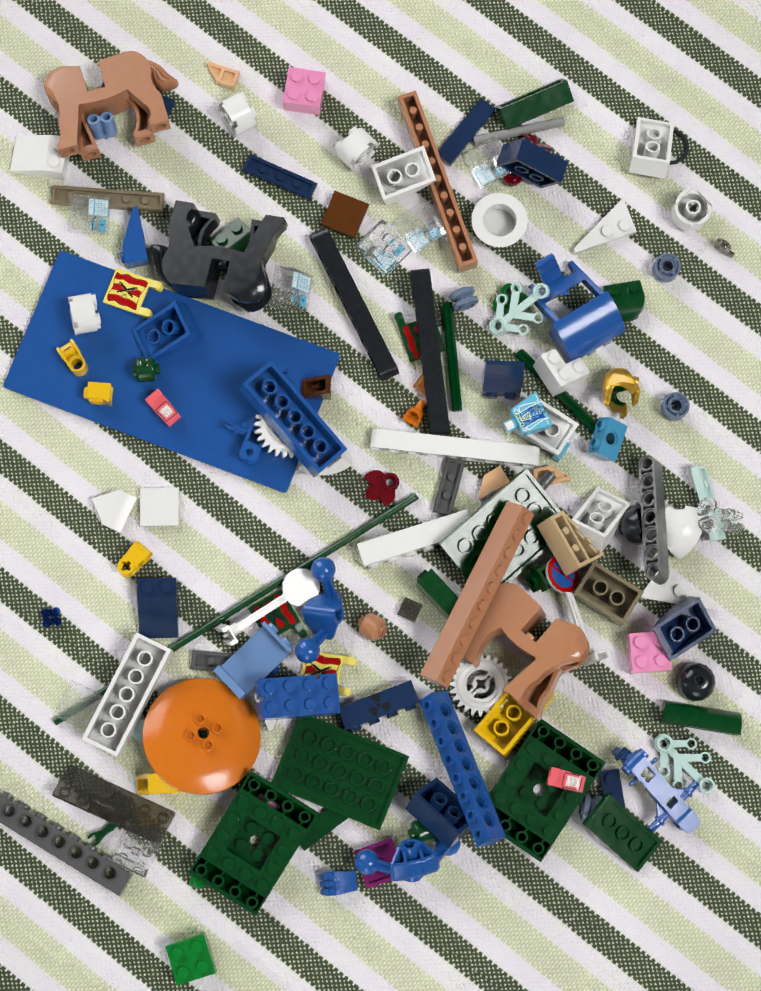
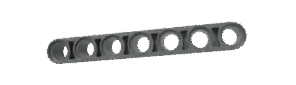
[638,455,669,585]

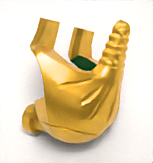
[602,368,640,419]

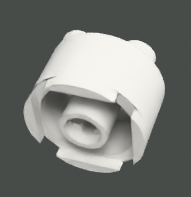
[217,92,257,137]
[335,126,379,171]
[671,189,712,233]
[68,293,101,335]

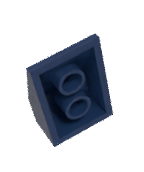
[481,360,525,400]
[137,577,179,639]
[651,596,717,661]

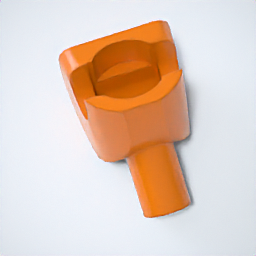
[402,400,426,428]

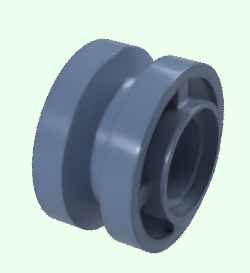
[652,253,681,283]
[449,286,479,311]
[661,392,690,421]
[579,793,601,821]

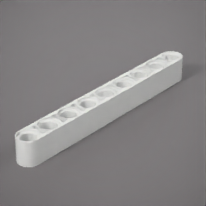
[370,429,540,468]

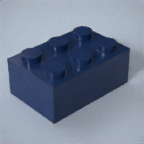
[497,138,568,188]
[405,777,470,849]

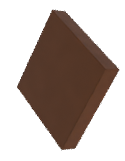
[321,191,369,239]

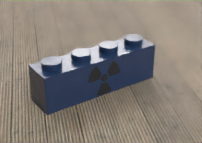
[340,680,419,733]

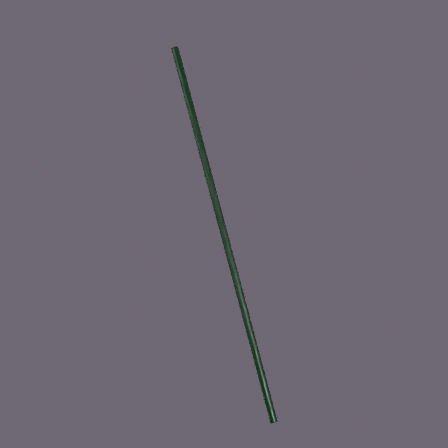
[52,493,419,726]

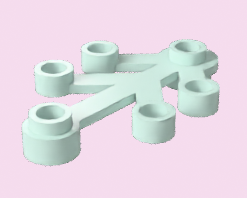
[489,282,550,335]
[653,734,715,794]

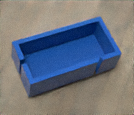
[255,673,340,721]

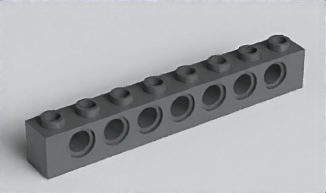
[0,791,134,896]

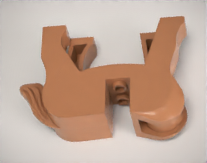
[44,51,179,162]
[463,582,590,722]

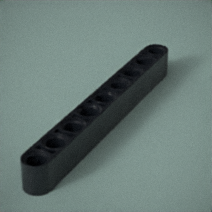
[309,227,399,382]
[410,268,450,435]

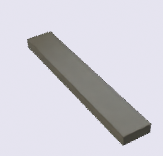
[51,185,165,213]

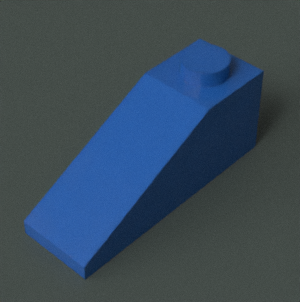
[120,206,150,269]

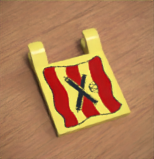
[103,268,164,319]
[301,652,357,697]

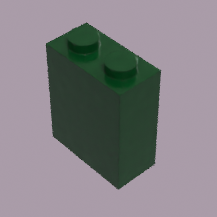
[416,568,459,620]

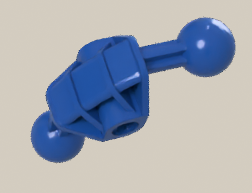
[295,557,344,663]
[354,838,461,882]

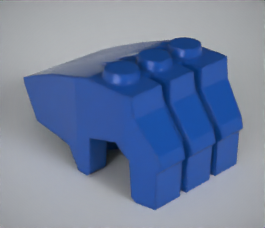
[319,871,357,896]

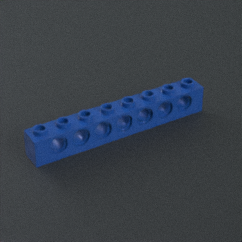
[419,691,506,847]

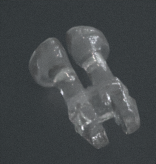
[697,497,745,534]

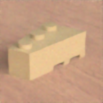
[537,511,605,576]

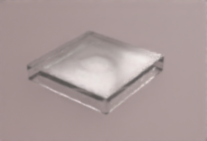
[53,680,104,731]

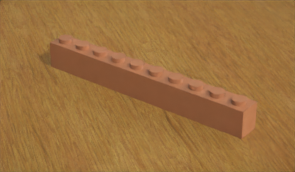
[398,91,478,273]
[420,501,534,689]

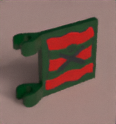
[394,312,446,363]
[248,589,307,638]

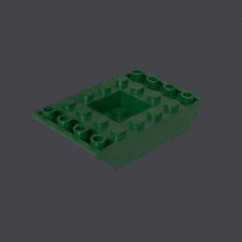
[489,719,606,862]
[189,770,319,916]

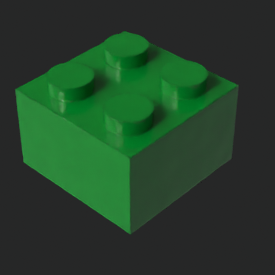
[165,932,217,986]

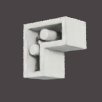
[533,349,590,397]

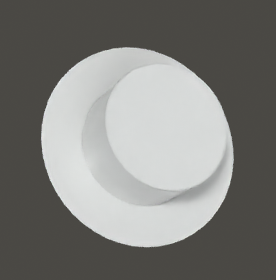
[472,193,528,247]

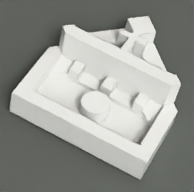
[91,490,136,533]

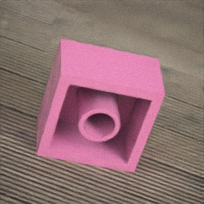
[283,67,326,115]
[626,632,672,674]

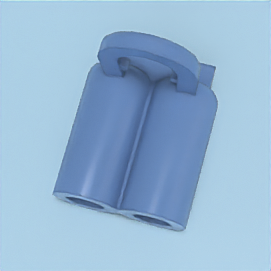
[87,112,117,140]

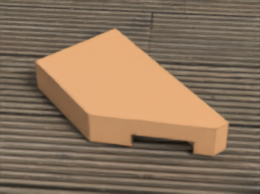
[207,61,240,90]
[532,465,571,485]
[478,466,509,500]

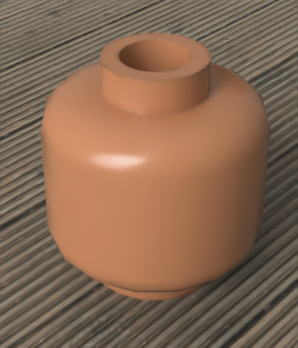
[357,613,388,641]

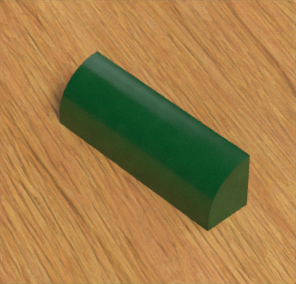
[495,78,574,130]
[660,700,742,736]

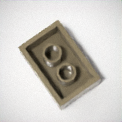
[573,561,644,626]

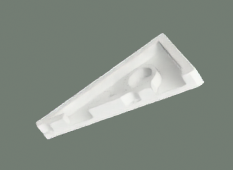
[573,199,637,255]
[641,572,716,610]

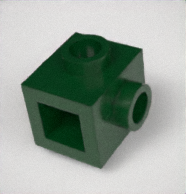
[524,562,551,593]

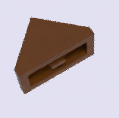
[301,374,331,400]

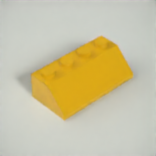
[474,693,555,758]

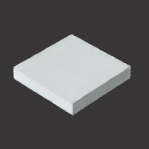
[140,488,179,527]

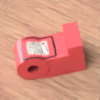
[145,389,181,427]
[546,767,586,793]

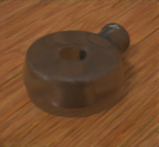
[714,238,735,258]

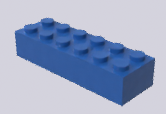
[239,360,347,477]

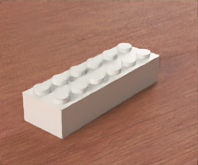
[82,632,174,757]

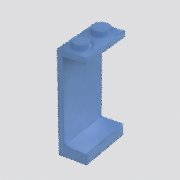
[213,621,293,700]

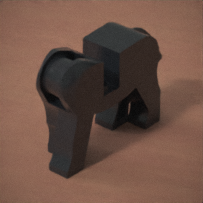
[149,200,288,312]

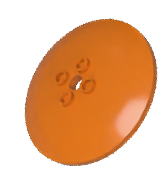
[142,678,261,795]

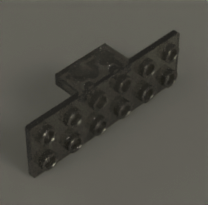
[52,764,176,844]

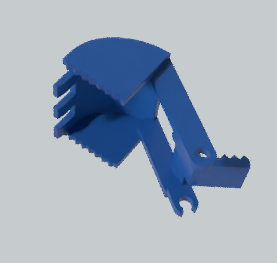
[528,253,625,363]

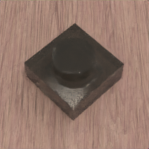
[397,597,422,623]

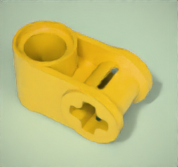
[56,339,88,377]
[117,541,153,578]

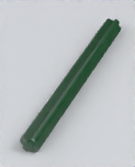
[442,302,462,412]
[515,349,597,434]

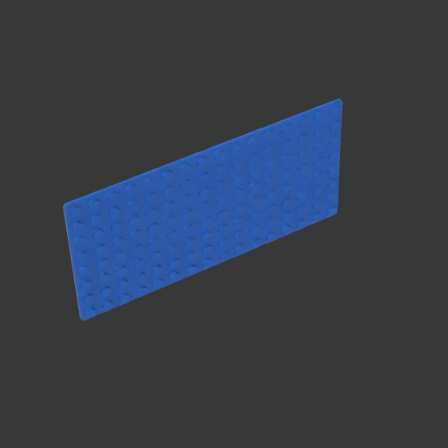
[4,251,340,493]

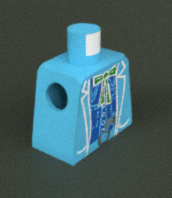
[503,392,553,436]

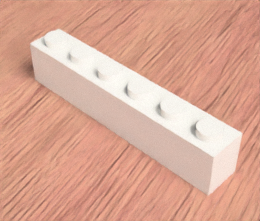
[357,509,469,570]

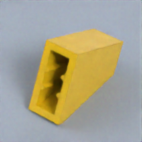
[136,774,185,795]

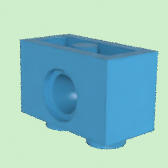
[587,417,628,462]

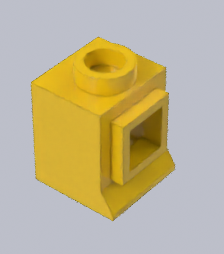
[84,382,113,406]

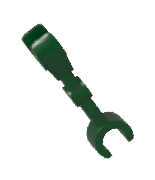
[88,811,133,846]

